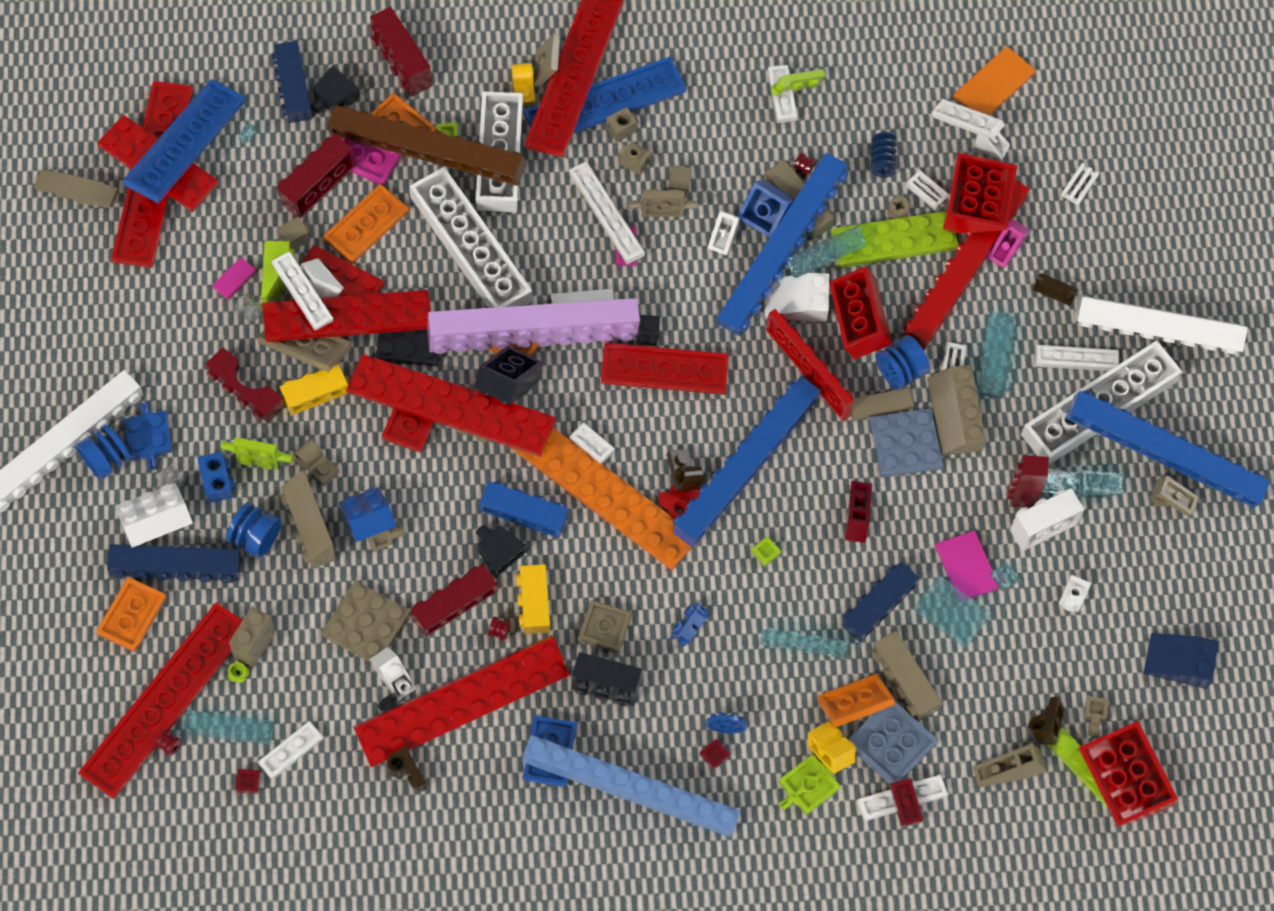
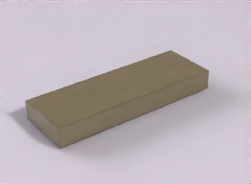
[851,387,914,421]

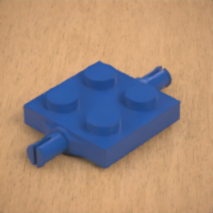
[124,401,172,471]

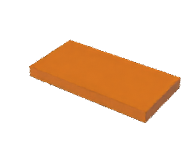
[953,46,1036,116]
[323,184,410,264]

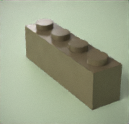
[764,160,834,240]
[871,631,942,721]

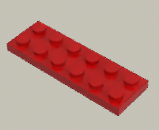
[97,114,219,213]
[766,309,854,422]
[601,343,729,395]

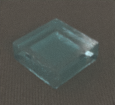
[990,563,1020,591]

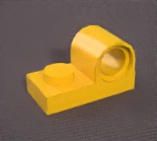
[511,63,536,106]

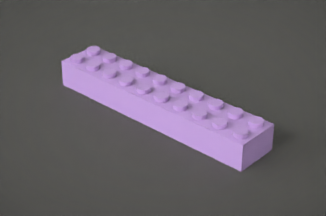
[427,298,640,354]

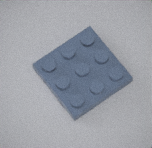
[869,409,944,478]
[848,700,939,784]

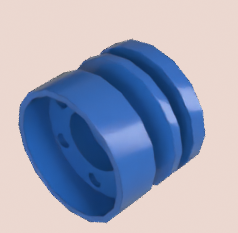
[875,335,930,390]
[75,424,131,480]
[226,502,282,559]

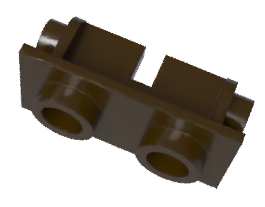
[1033,273,1078,306]

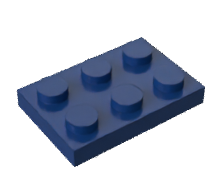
[523,715,577,788]

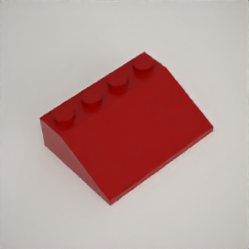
[943,152,1017,234]
[1078,721,1178,827]

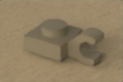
[368,520,405,552]
[1084,696,1109,737]

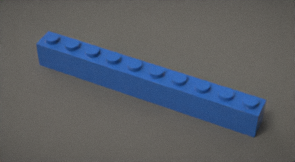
[717,152,849,336]
[673,376,821,548]
[1065,391,1270,508]

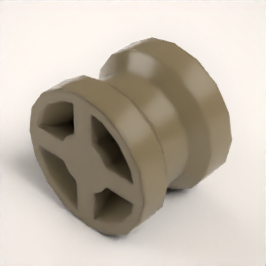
[888,196,909,219]

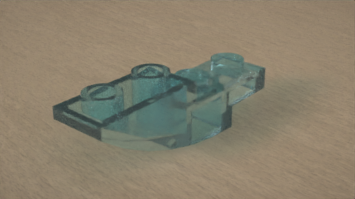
[1042,469,1123,498]

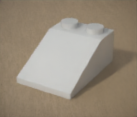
[765,273,829,322]

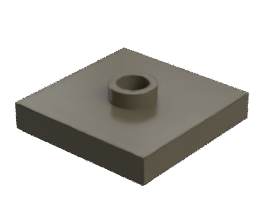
[533,34,560,87]
[578,600,632,654]

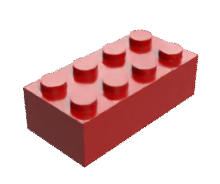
[829,266,892,360]

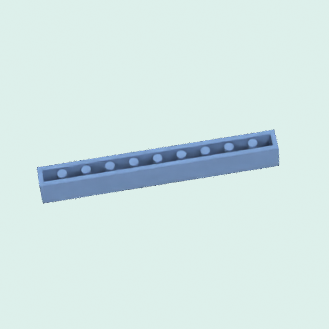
[522,735,740,837]

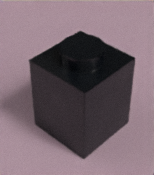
[636,315,660,345]

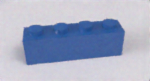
[479,481,568,539]

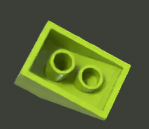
[261,241,296,303]

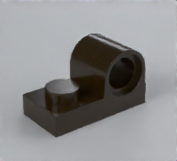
[666,450,704,492]
[1028,697,1065,745]
[386,746,427,793]

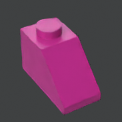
[987,219,1030,268]

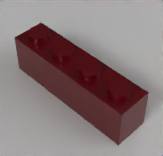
[1006,455,1048,508]
[411,564,498,637]

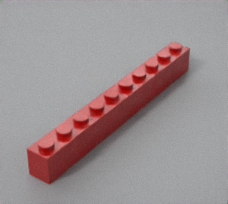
[903,180,1030,351]

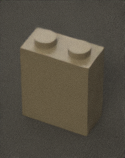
[229,606,275,669]

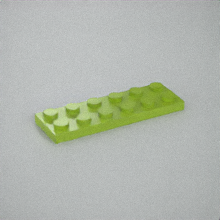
[830,211,958,268]

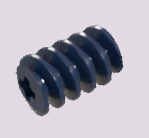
[871,132,897,178]

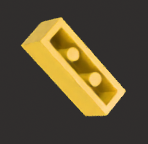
[280,364,348,416]
[516,564,550,634]

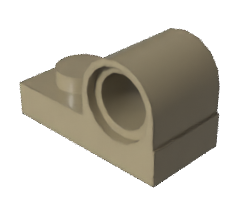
[294,439,339,486]
[1150,476,1199,516]

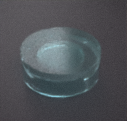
[238,123,255,144]

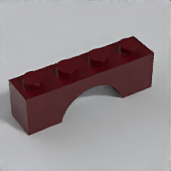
[205,347,285,424]

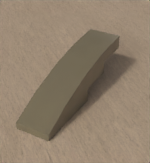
[34,170,119,208]

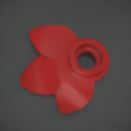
[659,484,700,519]

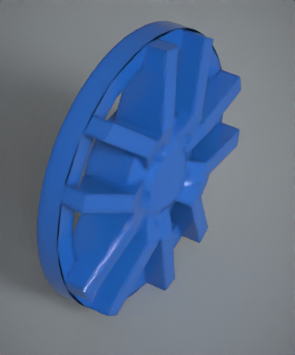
[706,713,747,734]

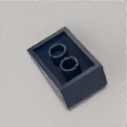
[1143,633,1219,689]

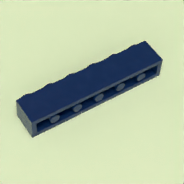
[107,544,241,583]

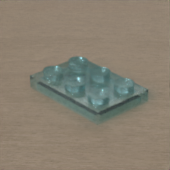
[913,575,992,649]

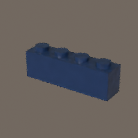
[271,40,312,123]
[841,561,920,643]

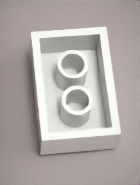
[115,483,192,547]
[1010,488,1084,551]

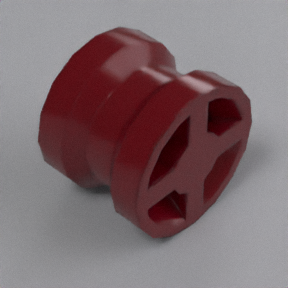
[793,152,816,177]
[487,616,511,642]
[154,729,182,757]

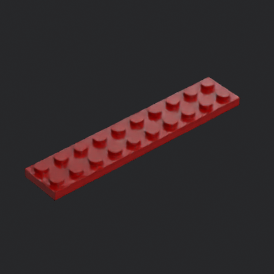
[525,0,624,158]
[111,81,194,268]
[346,354,557,457]
[78,602,243,800]
[353,635,570,767]

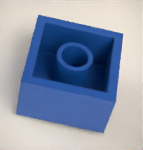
[737,179,795,238]
[339,487,396,542]

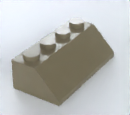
[927,365,986,456]
[280,470,336,569]

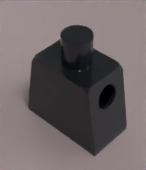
[311,65,361,114]
[475,524,527,578]

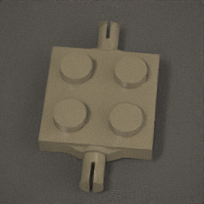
[628,189,698,217]

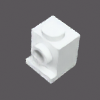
[1058,575,1091,612]

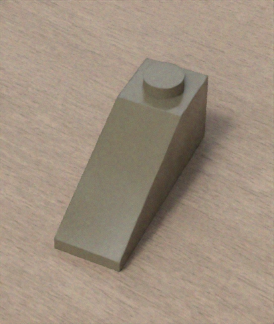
[972,743,1047,787]

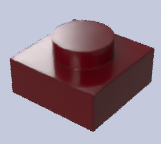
[699,739,731,771]
[235,769,261,794]

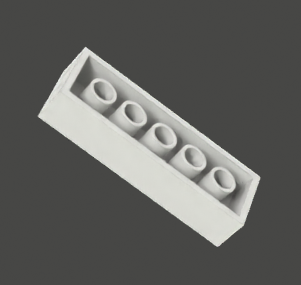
[476,92,523,212]

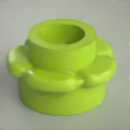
[227,662,249,683]

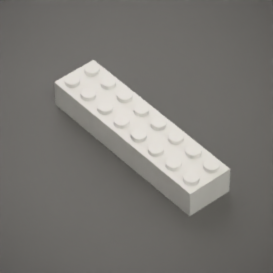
[409,167,532,308]
[1074,295,1248,355]
[1021,340,1182,466]

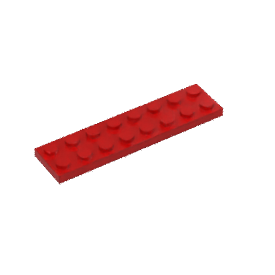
[262,290,431,342]

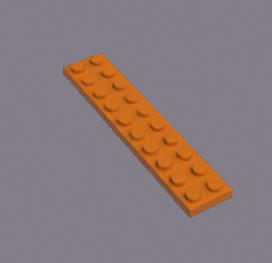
[509,428,692,571]

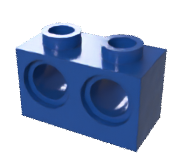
[197,451,236,504]

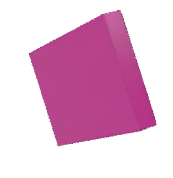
[341,138,402,186]
[935,530,1000,603]

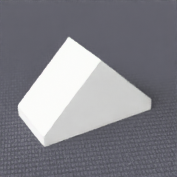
[974,132,1010,161]
[708,210,740,255]

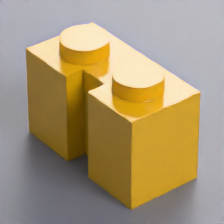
[808,721,856,774]

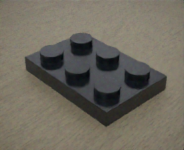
[376,329,440,366]

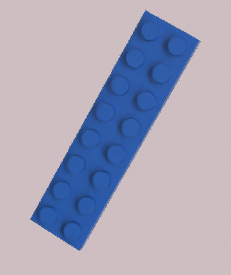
[523,56,686,134]
[123,79,246,203]

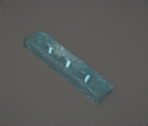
[787,226,866,278]
[760,628,848,658]
[183,710,274,745]

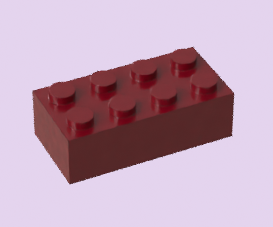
[369,6,432,97]
[276,133,357,219]

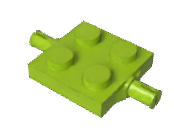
[221,437,293,470]
[778,754,841,816]

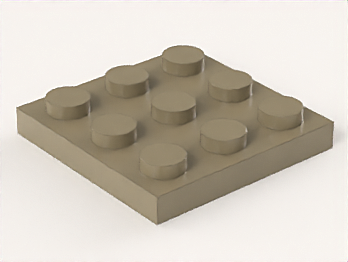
[321,580,411,664]

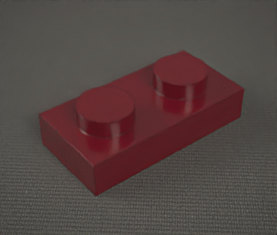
[889,778,924,828]

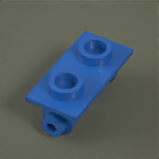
[670,602,709,646]

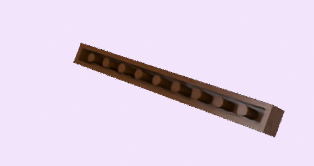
[327,105,526,186]

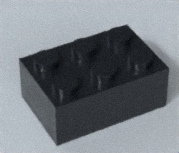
[474,346,544,405]
[571,652,642,707]

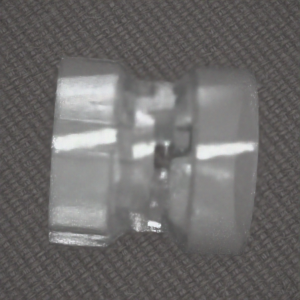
[234,293,262,322]

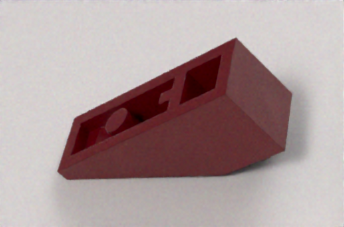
[844,480,872,543]

